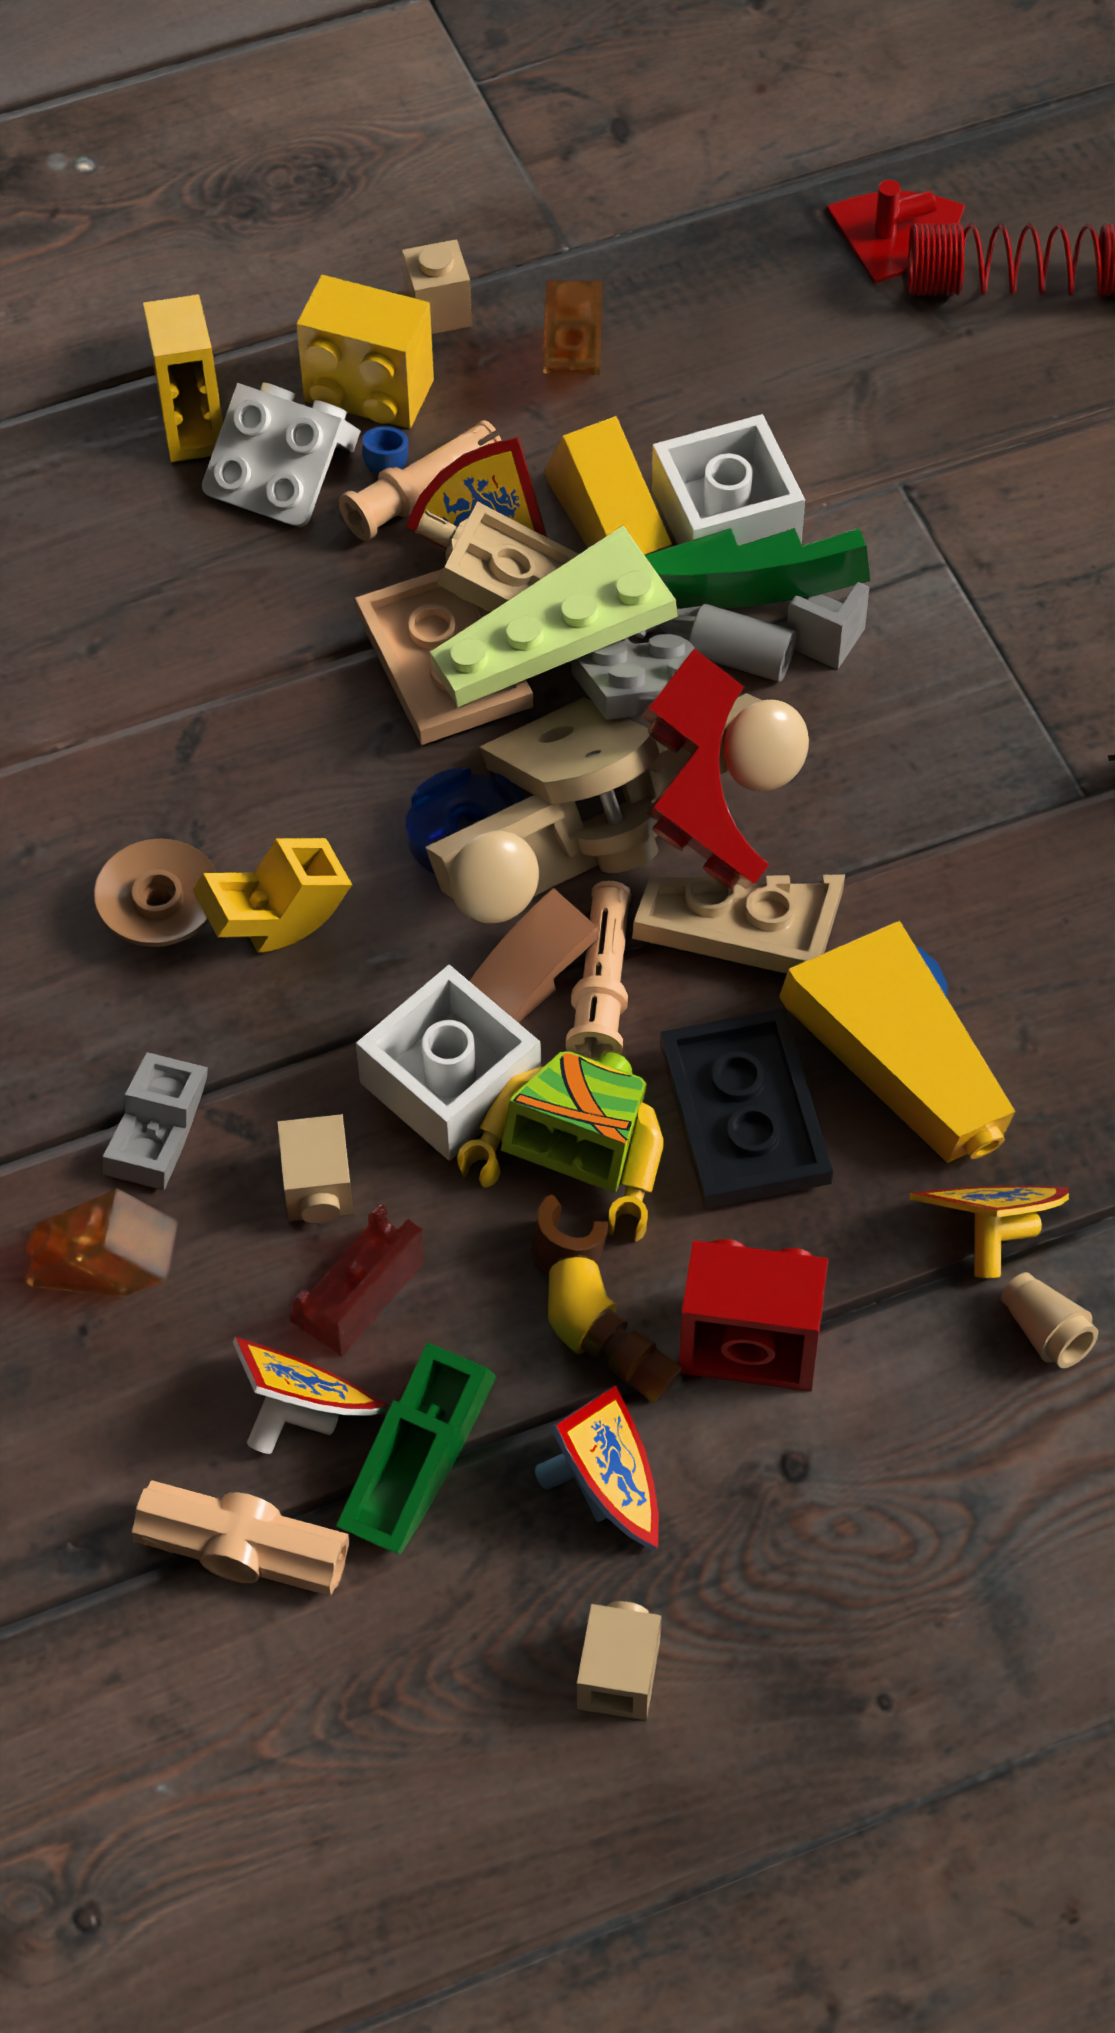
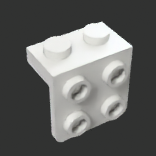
[202,382,361,527]

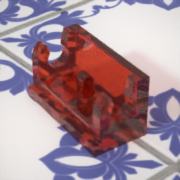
[290,1204,425,1356]

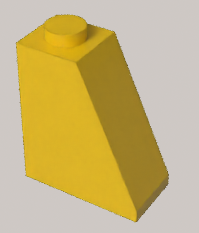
[143,294,223,462]
[543,416,672,555]

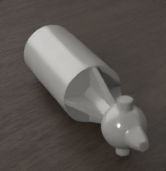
[634,604,796,682]

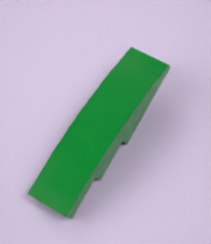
[645,528,871,609]

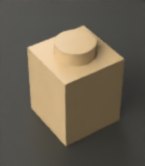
[402,239,472,334]
[277,1114,354,1223]
[577,1601,661,1721]

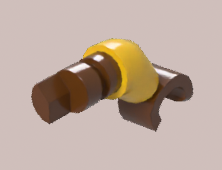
[531,1195,682,1403]

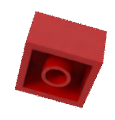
[679,1239,829,1392]

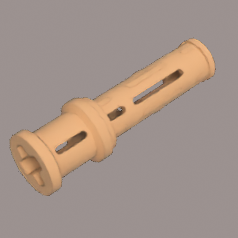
[339,420,501,541]
[566,881,632,1061]

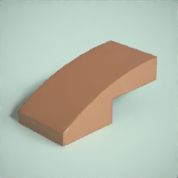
[469,888,599,1023]

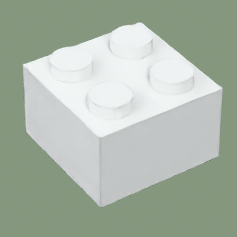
[652,414,805,546]
[356,965,541,1161]

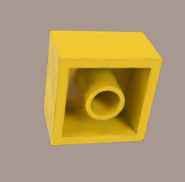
[297,275,434,429]

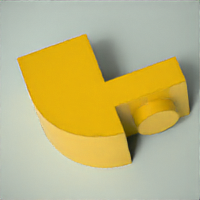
[192,838,352,953]

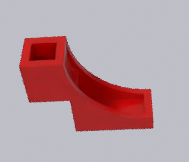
[642,648,769,889]

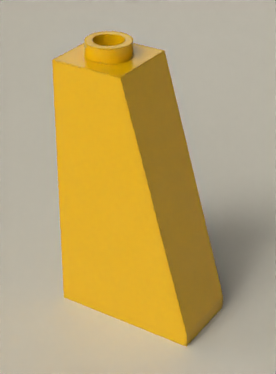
[780,921,1016,1163]

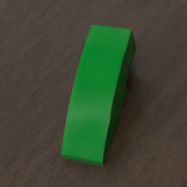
[336,1342,497,1555]

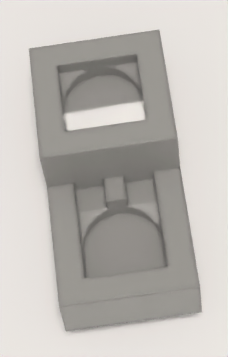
[103,1052,208,1190]

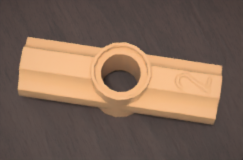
[132,1480,349,1596]

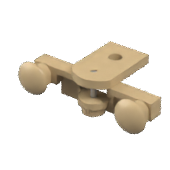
[425,693,809,924]

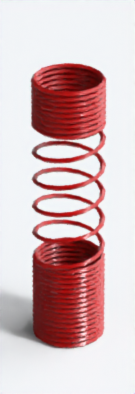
[908,223,1115,297]

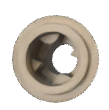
[1001,1272,1098,1368]

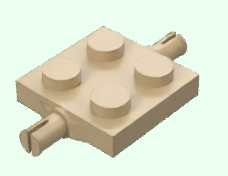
[415,501,579,612]

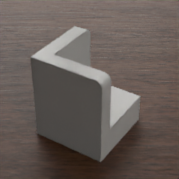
[787,582,870,670]

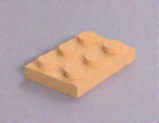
[355,568,533,745]

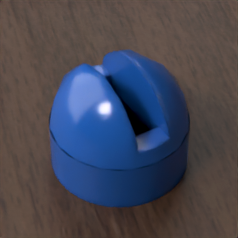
[362,427,408,476]

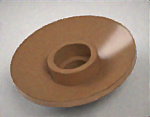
[94,839,217,947]

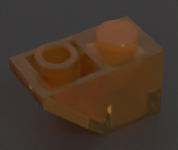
[542,280,603,375]
[23,1188,178,1297]

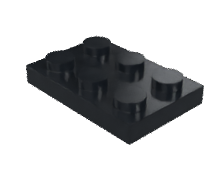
[660,1008,833,1209]

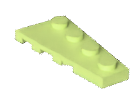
[430,526,678,707]

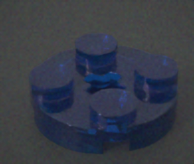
[406,767,525,874]

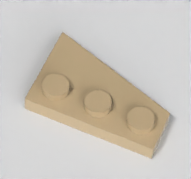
[632,875,845,974]

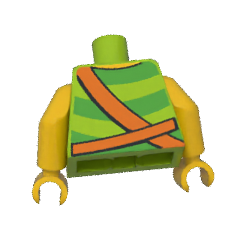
[457,1051,663,1242]

